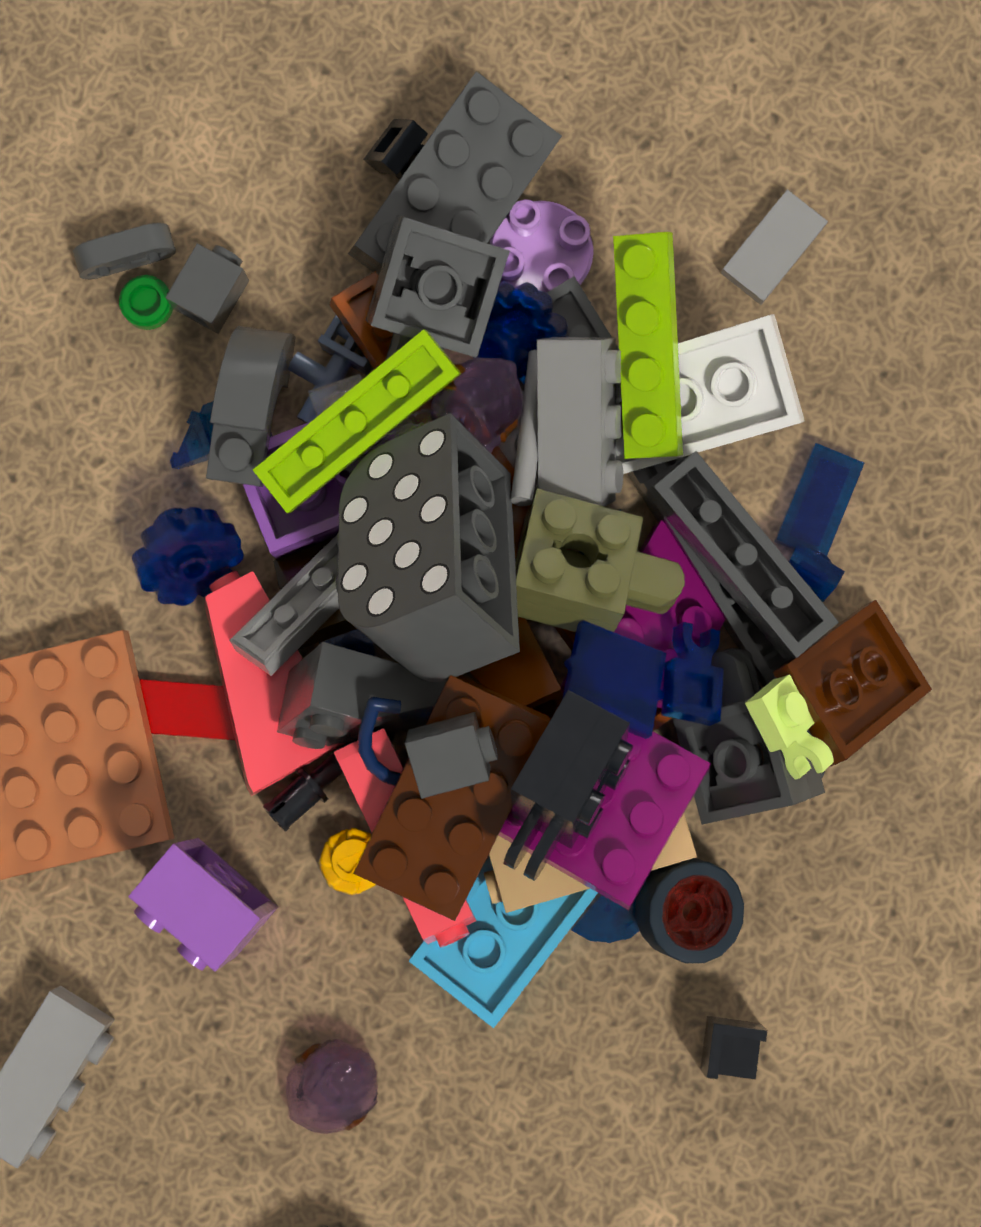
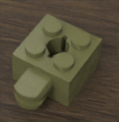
[515,488,685,641]

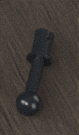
[263,732,395,832]

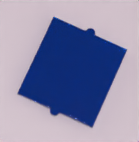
[562,620,667,739]

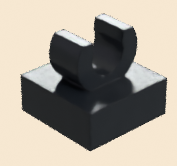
[363,119,428,180]

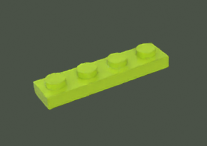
[613,232,683,459]
[253,329,461,513]

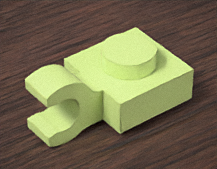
[745,674,834,780]

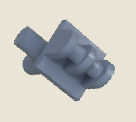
[288,315,372,423]

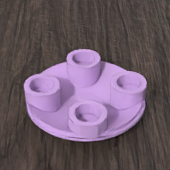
[490,199,593,301]

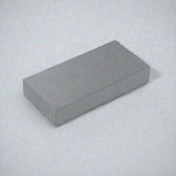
[721,189,828,305]

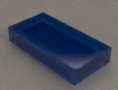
[774,443,865,561]

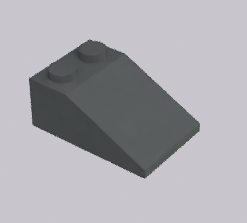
[277,642,446,749]

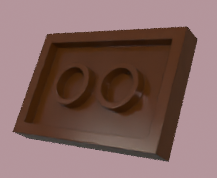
[773,600,932,766]

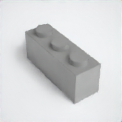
[537,337,623,506]
[0,986,115,1169]

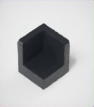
[700,1016,768,1080]

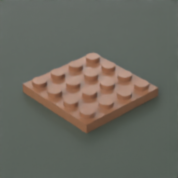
[0,630,175,880]

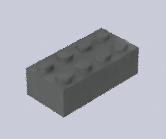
[348,71,562,275]

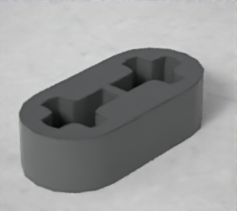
[73,223,176,280]

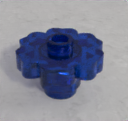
[473,281,569,387]
[132,507,244,606]

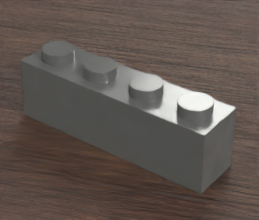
[645,451,839,659]

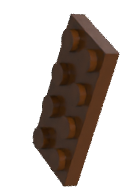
[353,675,552,921]

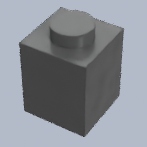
[166,243,249,334]
[405,712,498,799]

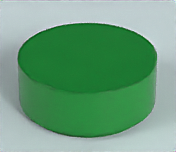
[119,275,173,330]

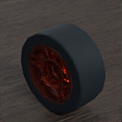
[635,858,744,963]

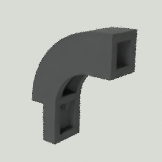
[206,326,296,487]

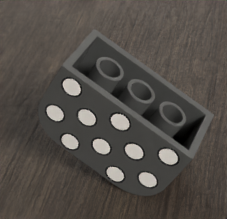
[336,413,520,682]

